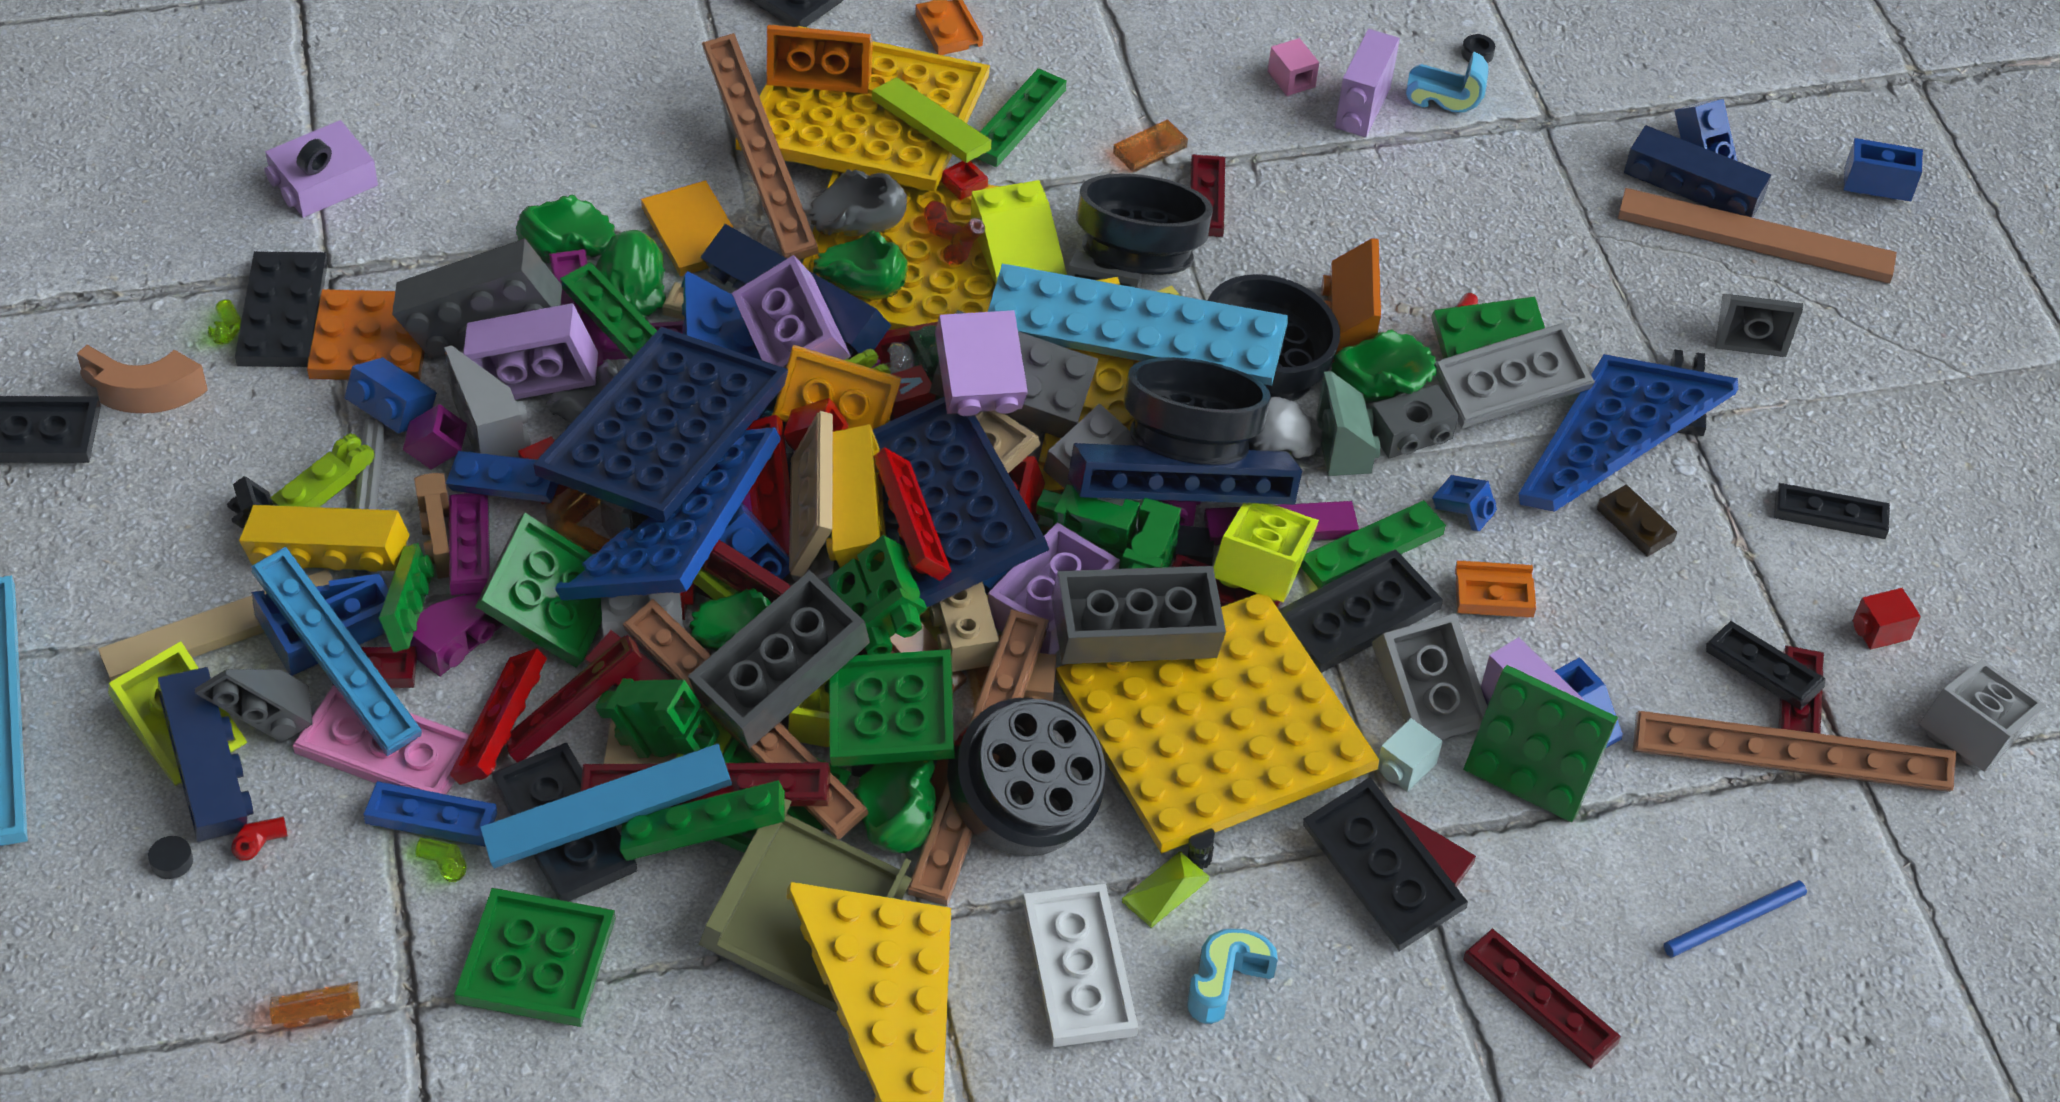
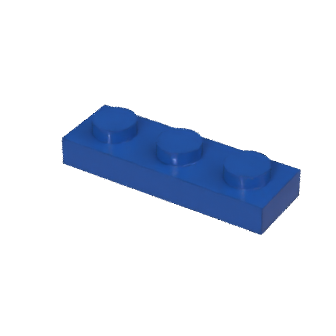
[446,451,558,503]
[363,781,497,847]

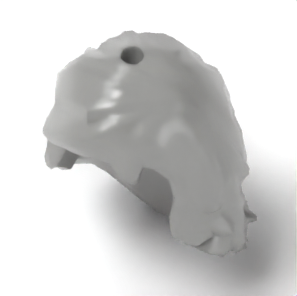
[1248,397,1323,458]

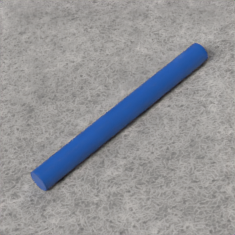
[1663,880,1807,958]

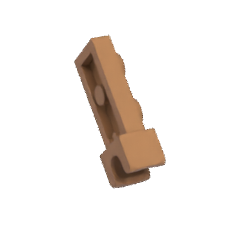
[414,473,450,579]

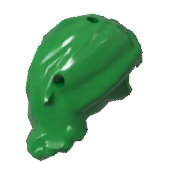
[516,195,616,263]
[596,230,666,318]
[812,230,908,300]
[1331,329,1436,403]
[689,588,771,651]
[853,760,936,854]

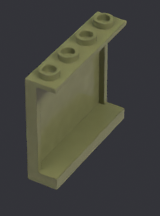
[699,799,912,1012]

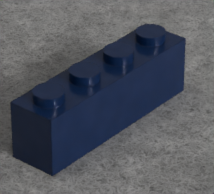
[1624,125,1772,218]
[158,667,254,842]

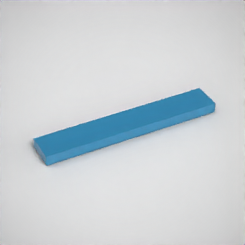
[251,547,422,756]
[480,744,732,869]

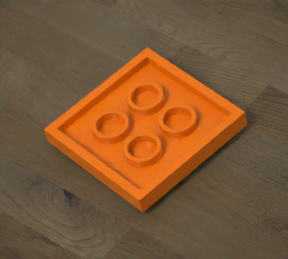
[307,289,425,381]

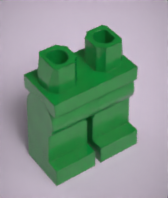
[1036,484,1140,569]
[1121,498,1181,569]
[827,535,927,655]
[595,679,720,758]

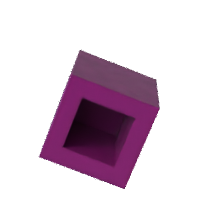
[403,404,467,470]

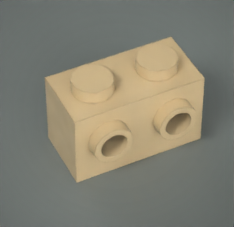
[929,582,999,672]

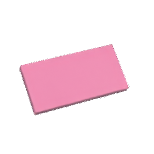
[293,685,470,795]

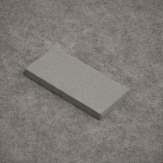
[1434,323,1595,429]

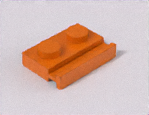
[915,0,983,55]
[1455,560,1536,618]

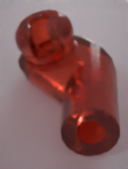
[924,201,965,244]
[943,218,985,265]

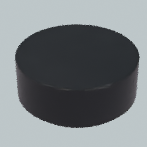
[1461,34,1496,63]
[296,139,332,175]
[148,836,193,879]

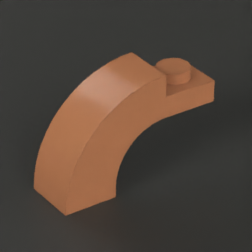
[77,345,208,414]

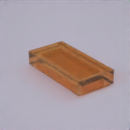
[1113,119,1188,173]

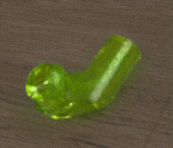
[207,299,241,345]
[415,837,467,882]

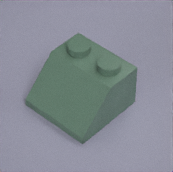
[1315,371,1380,476]

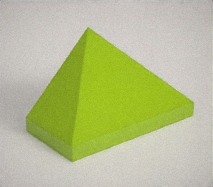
[1122,851,1210,928]

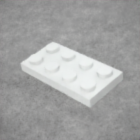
[1023,883,1138,1047]

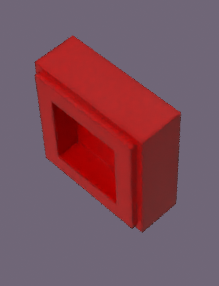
[940,161,989,200]

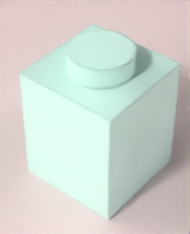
[1377,718,1442,792]

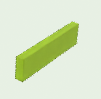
[872,77,992,163]

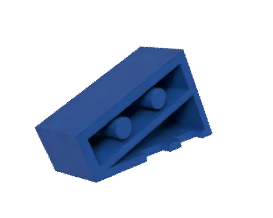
[251,574,389,676]

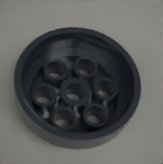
[1076,173,1213,275]
[1207,274,1340,401]
[1124,357,1271,465]
[947,698,1105,856]

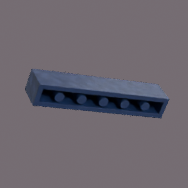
[700,224,892,358]
[1068,443,1303,505]

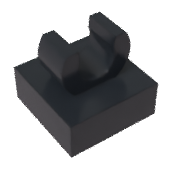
[227,476,273,528]

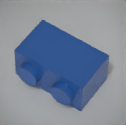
[1843,138,1923,202]
[344,357,437,433]

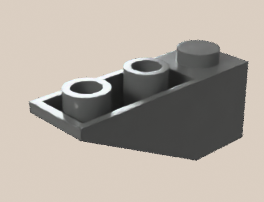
[195,669,313,743]

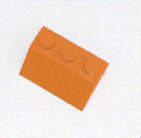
[767,25,873,94]
[1321,238,1381,363]

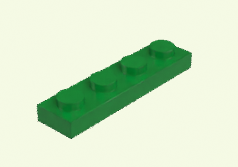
[976,68,1067,168]
[560,262,657,360]
[1300,500,1446,589]
[379,543,434,652]
[620,780,785,861]

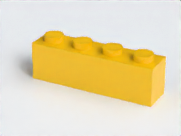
[826,424,886,568]
[239,505,409,572]

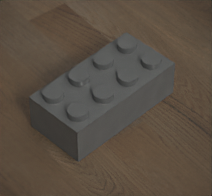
[392,238,562,360]
[929,310,1099,438]
[1051,566,1226,664]
[688,570,870,749]

